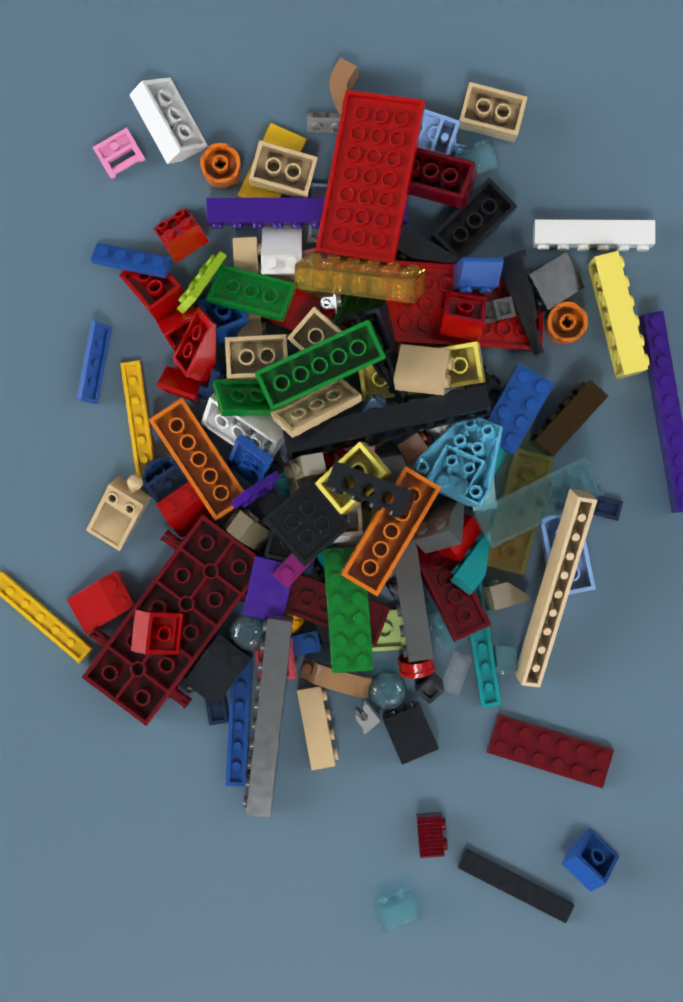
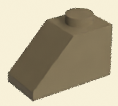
[482,579,531,610]

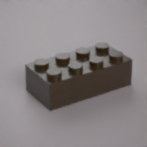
[530,380,608,459]

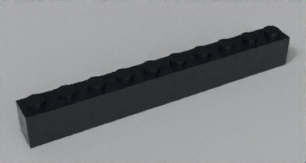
[283,385,491,460]

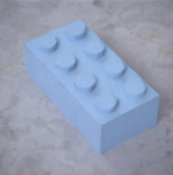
[536,513,596,595]

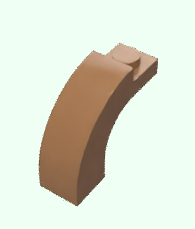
[330,58,360,116]
[299,657,374,698]

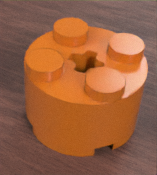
[200,143,242,189]
[544,302,588,345]

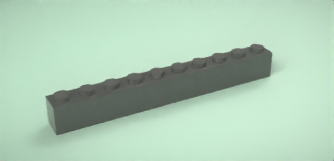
[380,455,433,662]
[243,615,293,818]

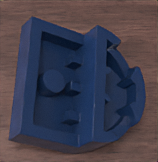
[198,357,227,400]
[142,457,189,503]

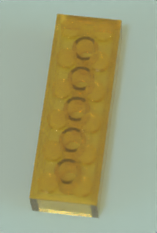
[294,253,426,303]
[487,448,555,575]

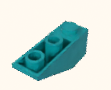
[450,530,491,595]

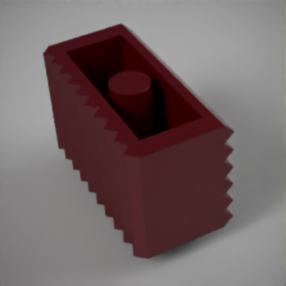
[416,812,448,858]

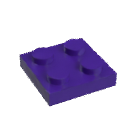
[231,471,281,509]

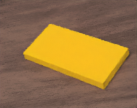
[238,123,307,198]

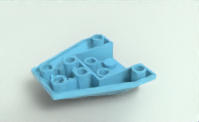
[412,418,503,507]

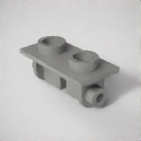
[307,111,341,133]
[320,282,342,314]

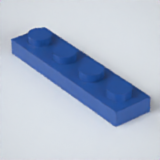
[91,243,173,278]
[77,321,112,404]

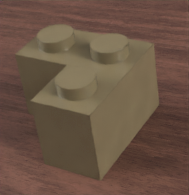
[284,452,327,496]
[224,508,270,553]

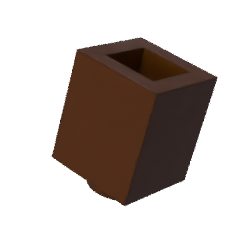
[395,431,428,462]

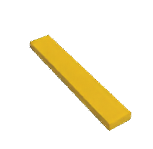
[120,360,155,478]
[0,571,93,664]

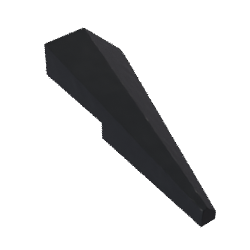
[499,249,544,355]
[343,304,409,404]

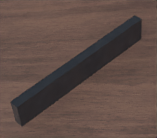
[458,849,575,923]

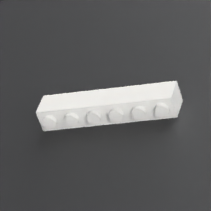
[532,219,655,251]

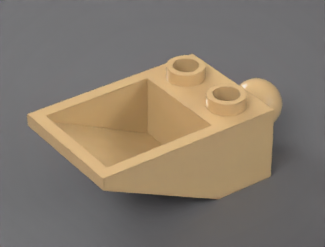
[86,474,152,551]

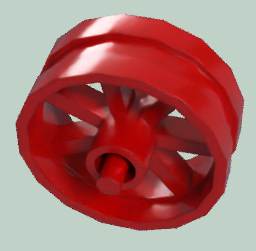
[397,654,435,679]

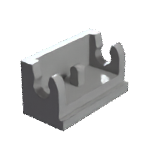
[355,699,381,734]

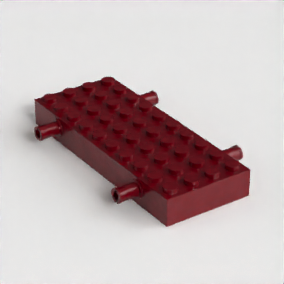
[81,514,261,726]

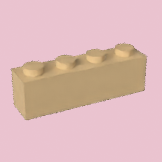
[297,685,339,770]

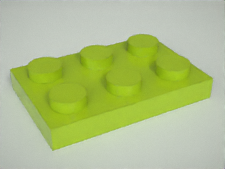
[177,251,226,314]

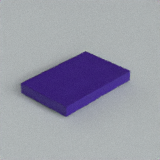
[242,555,291,620]

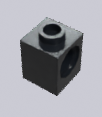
[414,672,444,704]

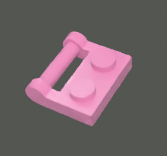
[92,127,146,180]

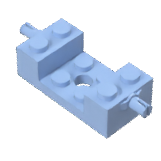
[417,109,467,155]

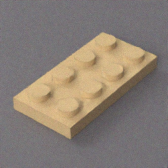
[271,379,362,438]

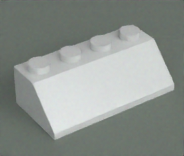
[130,77,208,164]
[201,392,285,458]

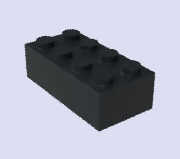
[430,178,517,261]

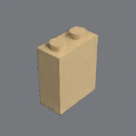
[393,344,454,395]

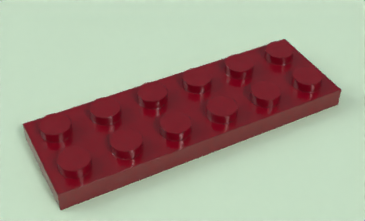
[416,544,491,642]
[285,574,390,646]
[487,713,614,789]

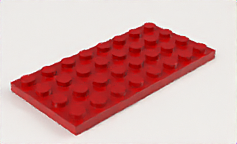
[315,90,426,265]
[386,260,543,351]

